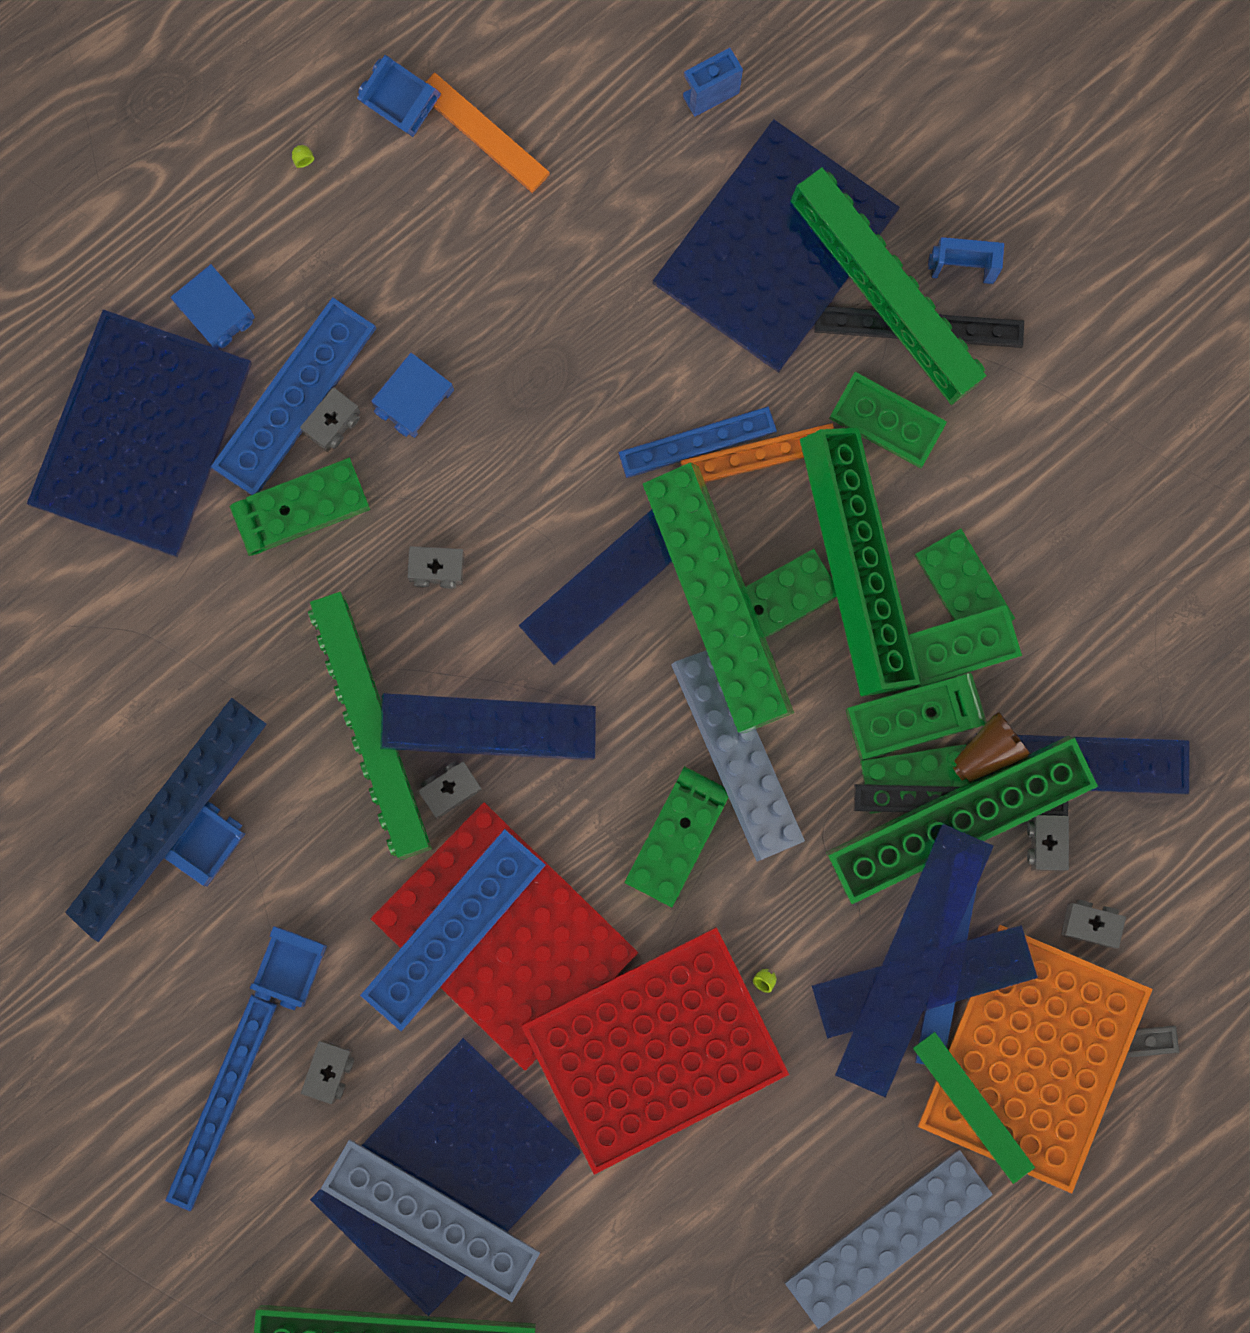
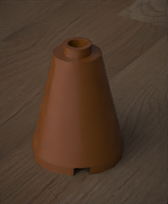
[953,712,1031,782]

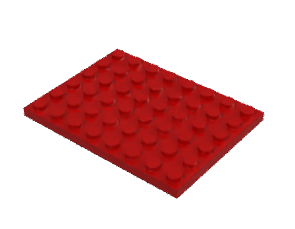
[370,802,639,1071]
[521,927,789,1175]

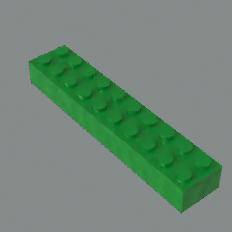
[790,167,987,406]
[800,428,920,697]
[642,462,794,733]
[308,591,433,860]
[825,736,1098,904]
[254,1305,536,1333]

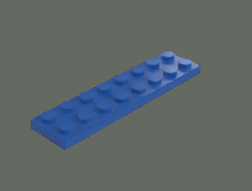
[211,297,376,495]
[360,829,546,1032]

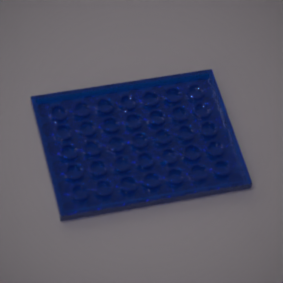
[652,119,900,373]
[27,310,252,558]
[310,1038,582,1317]

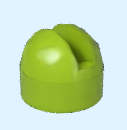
[292,145,314,168]
[753,969,777,993]

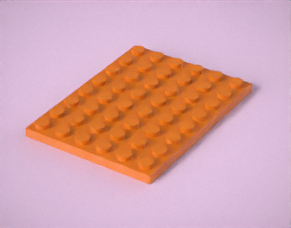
[917,925,1153,1194]

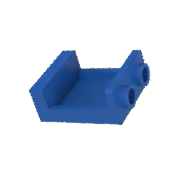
[683,48,743,117]
[357,55,441,137]
[928,237,1004,284]
[171,264,255,350]
[372,353,454,438]
[164,801,245,887]
[250,926,327,1010]

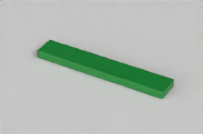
[913,1032,1035,1184]

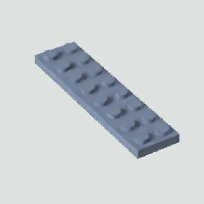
[671,650,805,862]
[321,1139,540,1302]
[784,1149,993,1329]

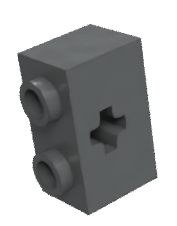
[300,387,361,452]
[407,546,464,589]
[418,761,482,819]
[1027,815,1069,871]
[1061,900,1126,949]
[300,1040,355,1104]

